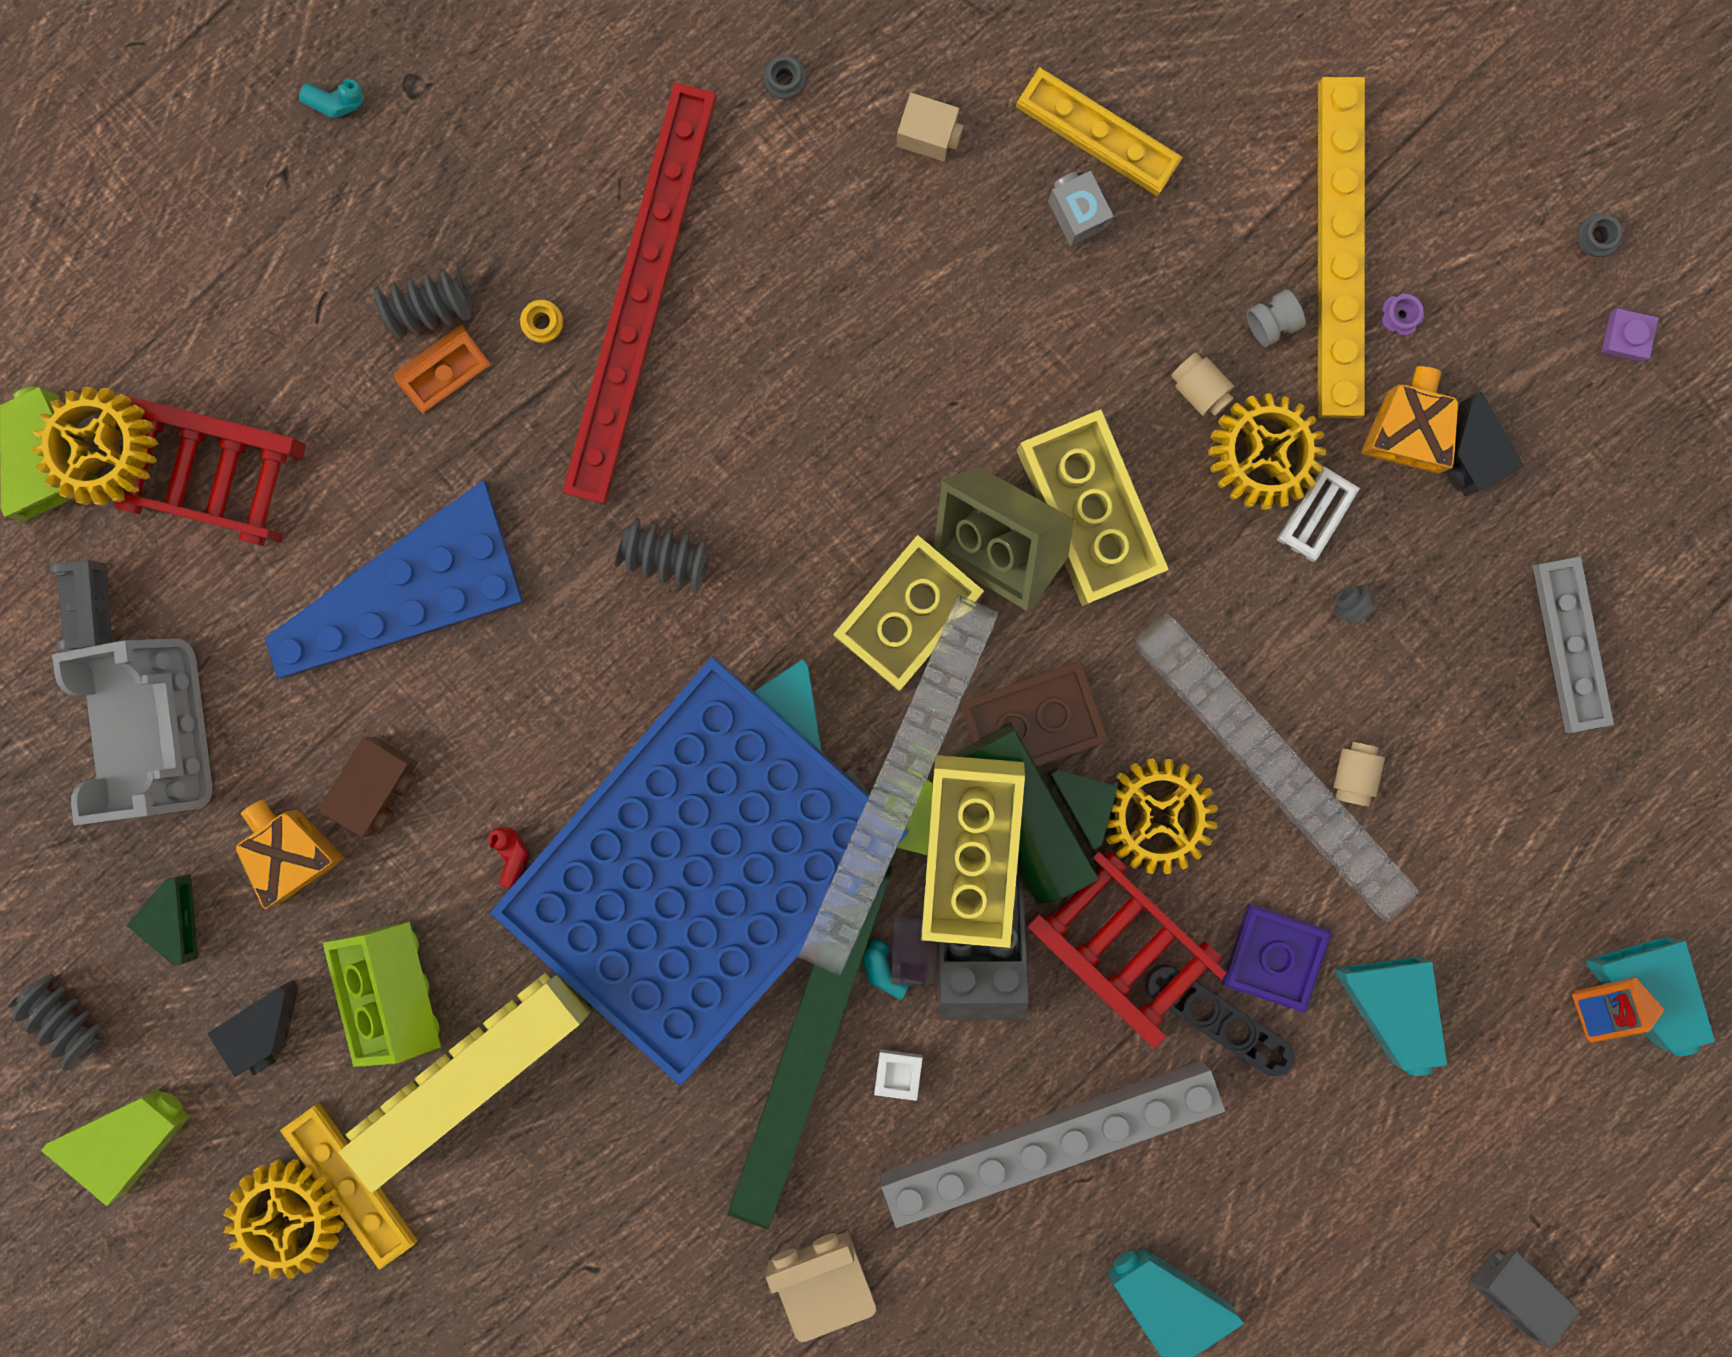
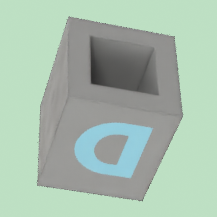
[1048,171,1114,247]

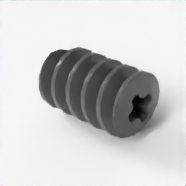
[374,266,472,339]
[615,517,710,593]
[8,973,105,1071]

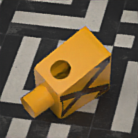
[1361,366,1458,474]
[236,799,345,910]

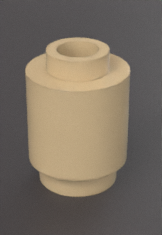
[1171,352,1235,416]
[1333,742,1385,807]

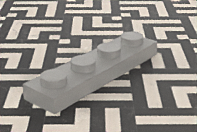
[1533,556,1614,733]

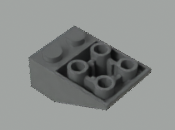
[938,881,1029,1020]

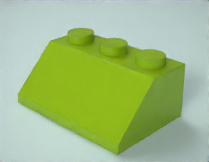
[323,922,441,1067]

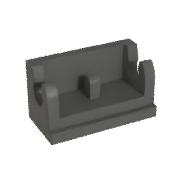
[50,560,113,652]
[1468,1250,1580,1349]

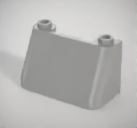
[52,639,212,825]

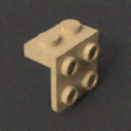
[766,1231,876,1342]

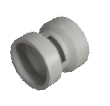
[1246,289,1306,348]

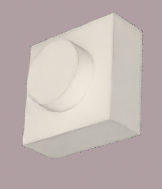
[874,1049,923,1101]

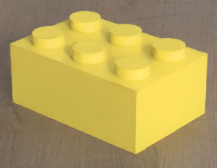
[833,535,984,691]

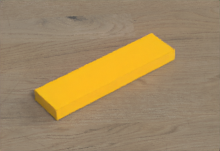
[1016,67,1183,197]
[280,1103,418,1270]

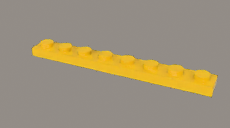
[1318,77,1365,418]

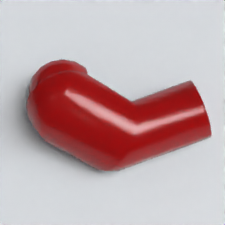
[488,827,529,889]

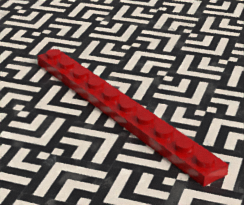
[562,82,717,505]

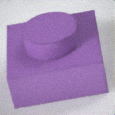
[1601,308,1659,362]

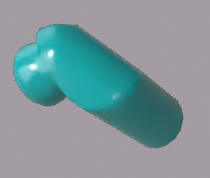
[299,79,364,118]
[862,939,911,1000]

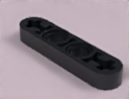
[1145,964,1294,1076]

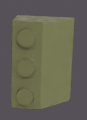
[934,466,1074,611]

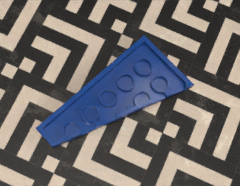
[265,480,524,679]

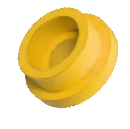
[520,300,564,343]

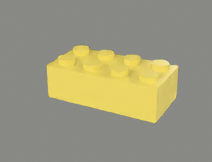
[1017,409,1169,606]
[921,755,1025,948]

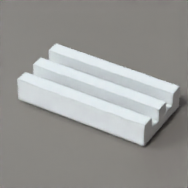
[1277,467,1360,562]

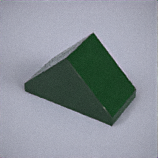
[1047,769,1118,850]
[127,874,198,965]

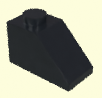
[1447,391,1524,496]
[207,980,298,1077]

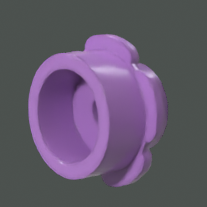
[1382,293,1424,336]

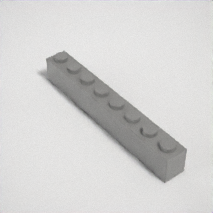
[881,1060,1225,1228]

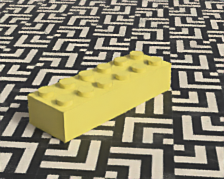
[338,972,593,1194]

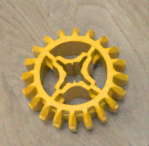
[31,387,158,506]
[1208,393,1327,510]
[1105,758,1217,874]
[223,1159,345,1280]

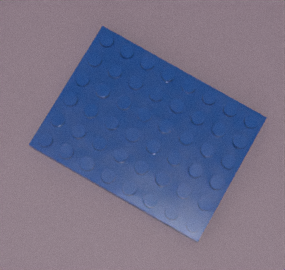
[490,656,910,1086]

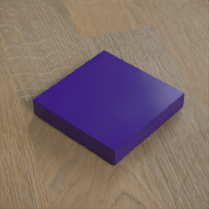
[1222,903,1332,1013]

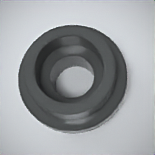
[763,56,806,100]
[1577,213,1622,257]
[1333,585,1375,624]

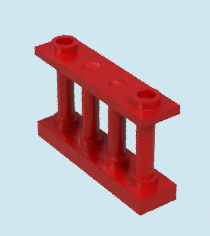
[109,395,306,546]
[1026,850,1226,1049]

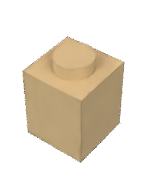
[896,92,964,162]

